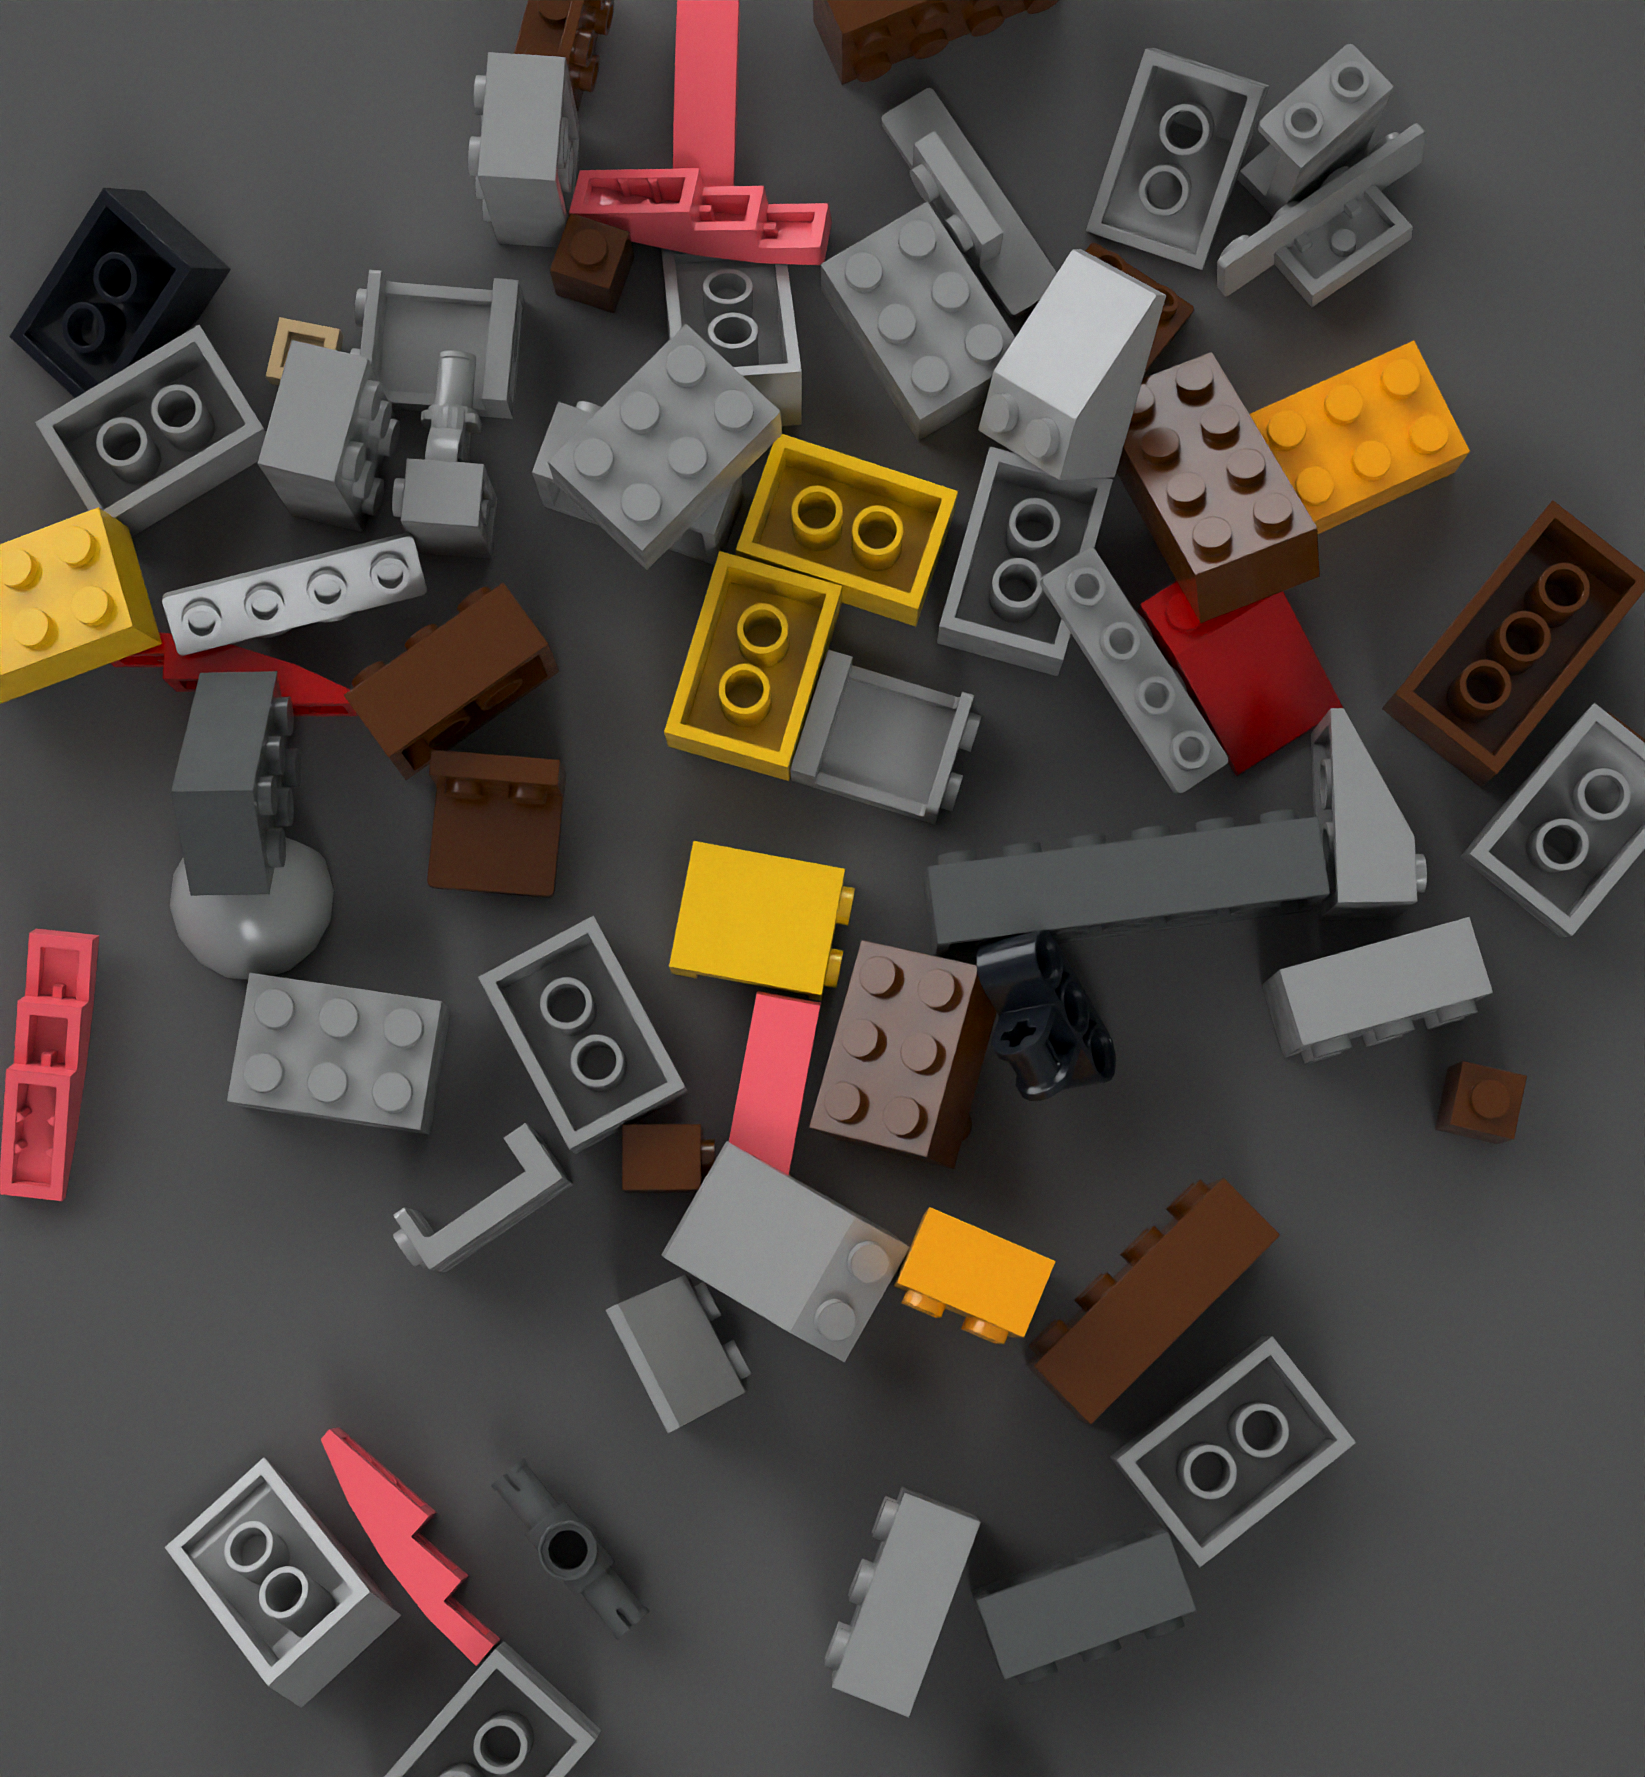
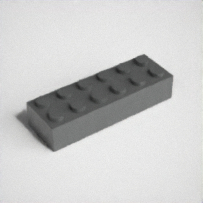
[923,809,1330,958]

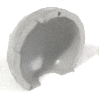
[170,837,334,980]

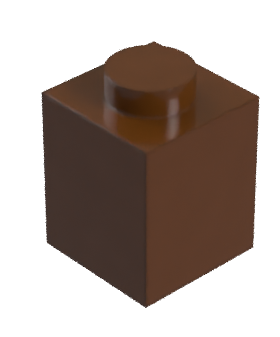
[550,213,634,314]
[1435,1061,1527,1144]
[622,1124,716,1193]

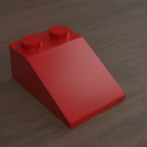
[1137,581,1343,776]

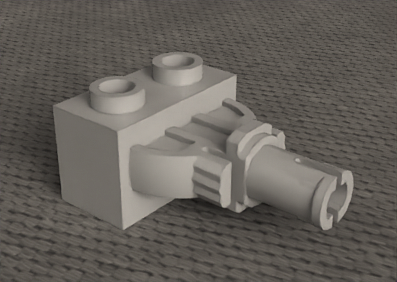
[392,350,498,559]

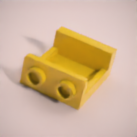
[669,841,855,1001]

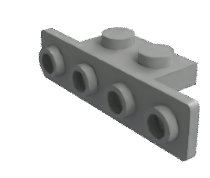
[881,88,1057,318]
[1217,123,1426,307]
[162,532,427,656]
[1040,547,1228,794]

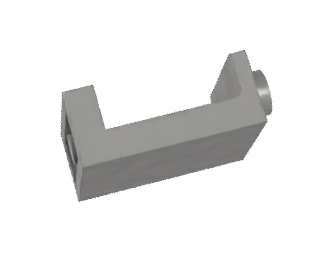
[1237,44,1394,217]
[350,270,525,419]
[790,650,982,825]
[393,1123,573,1272]

